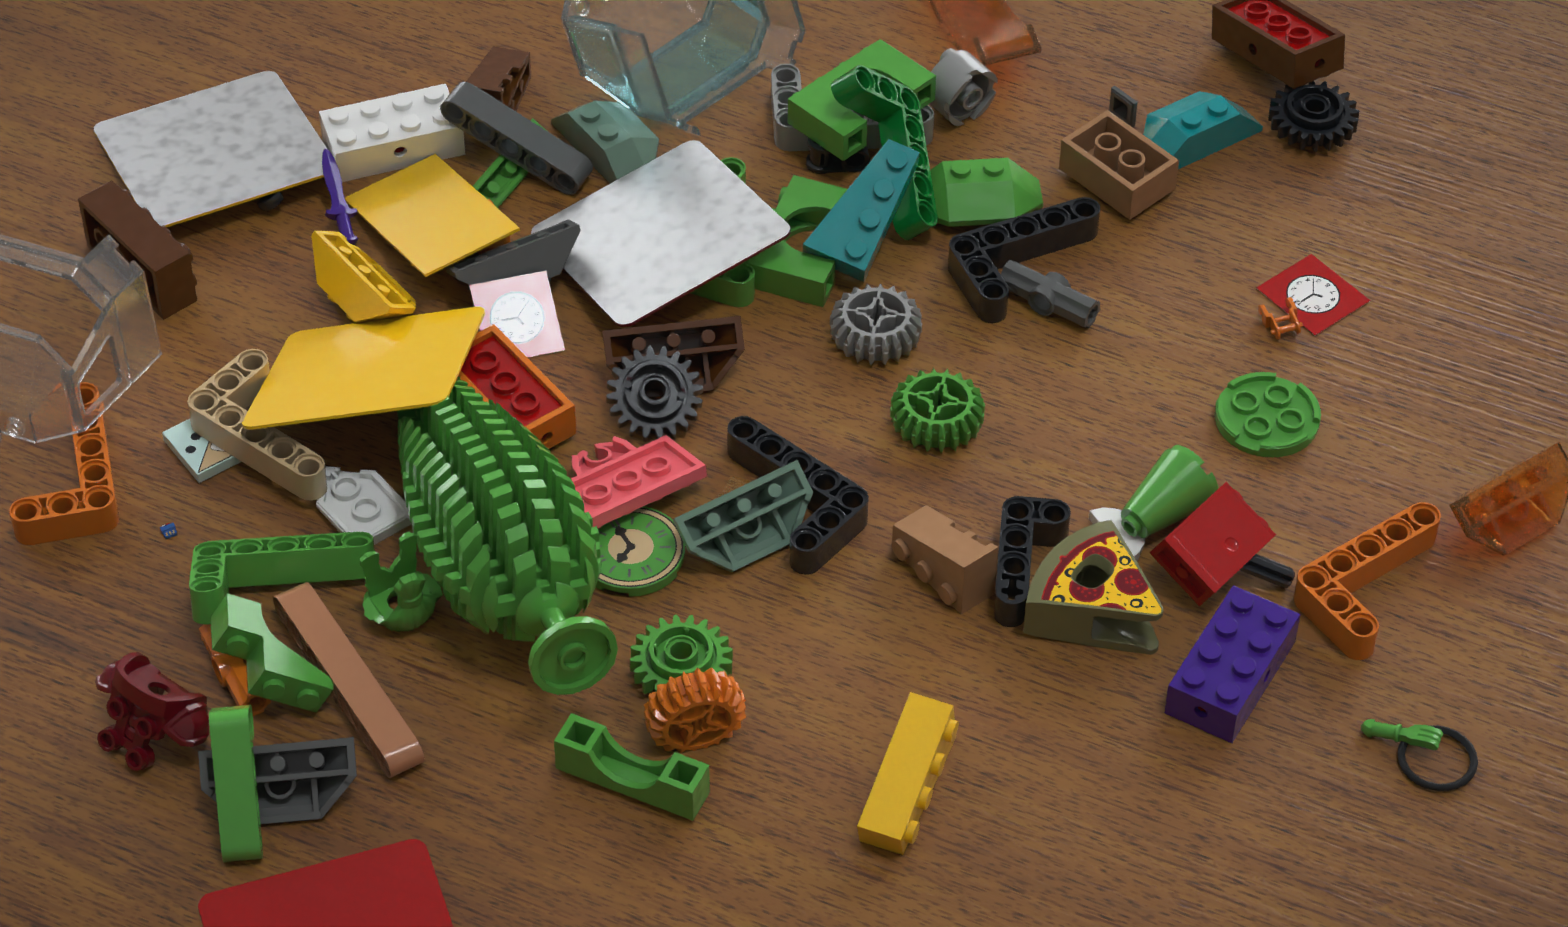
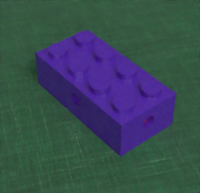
[1164,585,1300,743]

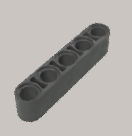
[440,81,593,195]

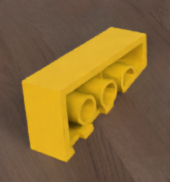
[857,692,959,855]

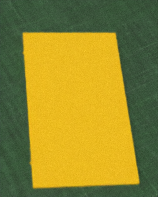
[345,154,520,277]

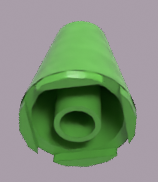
[1121,445,1219,538]

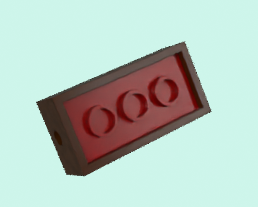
[1212,0,1345,89]

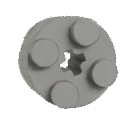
[930,48,998,126]

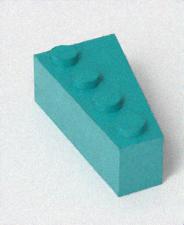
[803,139,920,282]

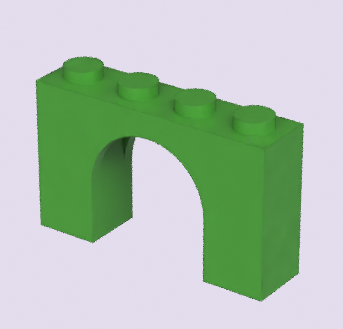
[788,39,936,161]
[745,175,847,307]

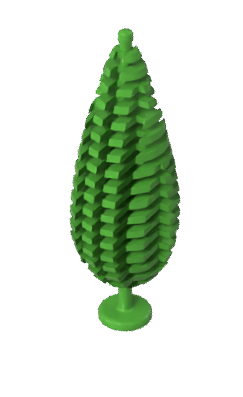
[397,377,618,695]

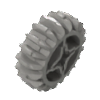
[830,283,922,365]

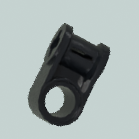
[806,138,870,174]

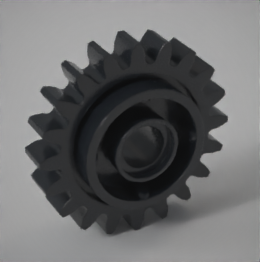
[1268,81,1360,152]
[606,346,703,442]

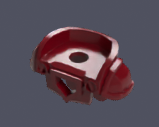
[95,652,209,771]

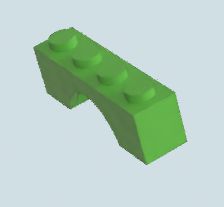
[554,713,710,821]

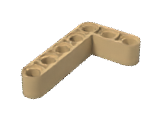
[187,349,328,500]

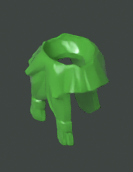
[359,531,443,632]

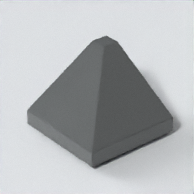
[1109,86,1138,127]

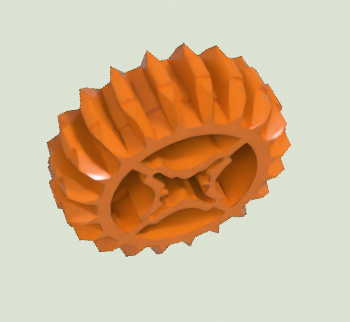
[644,668,746,753]

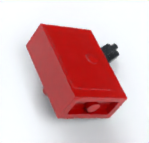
[1149,482,1295,606]

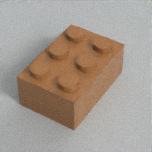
[1059,110,1179,220]

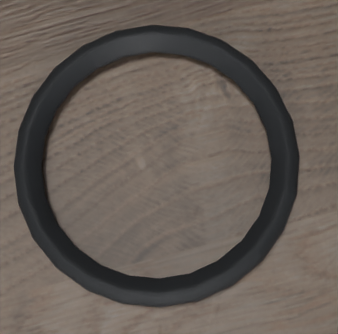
[1397,725,1478,791]

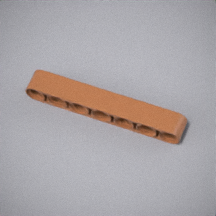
[273,582,425,778]

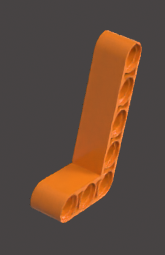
[9,382,119,545]
[1293,502,1441,660]

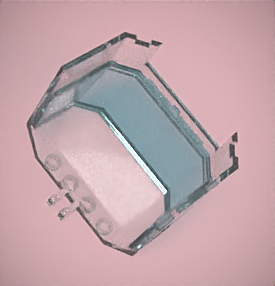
[561,0,806,136]

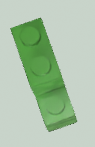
[211,593,333,713]

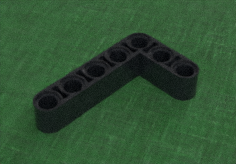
[948,197,1100,324]
[727,416,869,575]

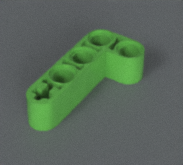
[209,705,263,863]

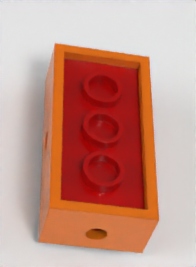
[458,324,576,449]

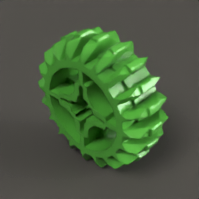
[890,367,985,453]

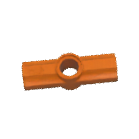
[199,624,271,716]

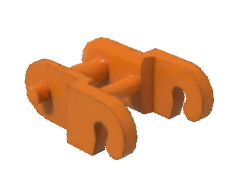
[1258,297,1303,340]

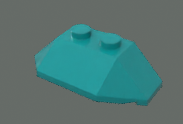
[1143,91,1263,169]

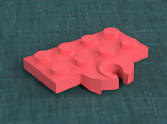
[571,435,707,529]

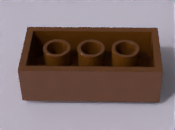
[78,180,197,320]

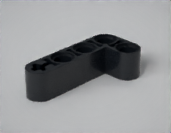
[994,496,1071,627]

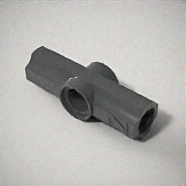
[1001,260,1101,328]

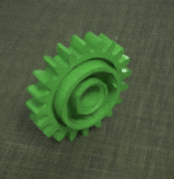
[630,615,733,694]

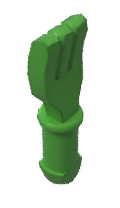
[1361,719,1444,750]

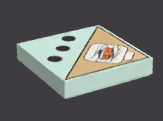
[162,419,242,483]

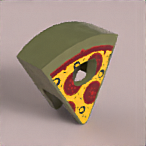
[1023,520,1163,655]

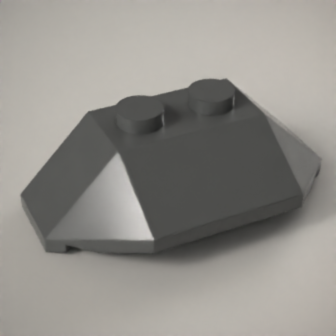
[445,219,581,285]
[198,737,357,824]

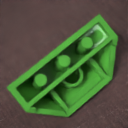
[930,158,1043,227]

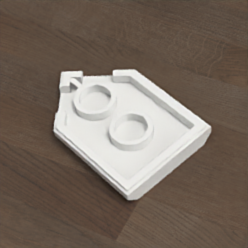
[316,466,412,545]

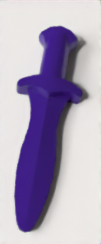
[322,149,358,245]

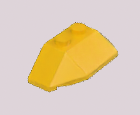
[311,231,416,323]

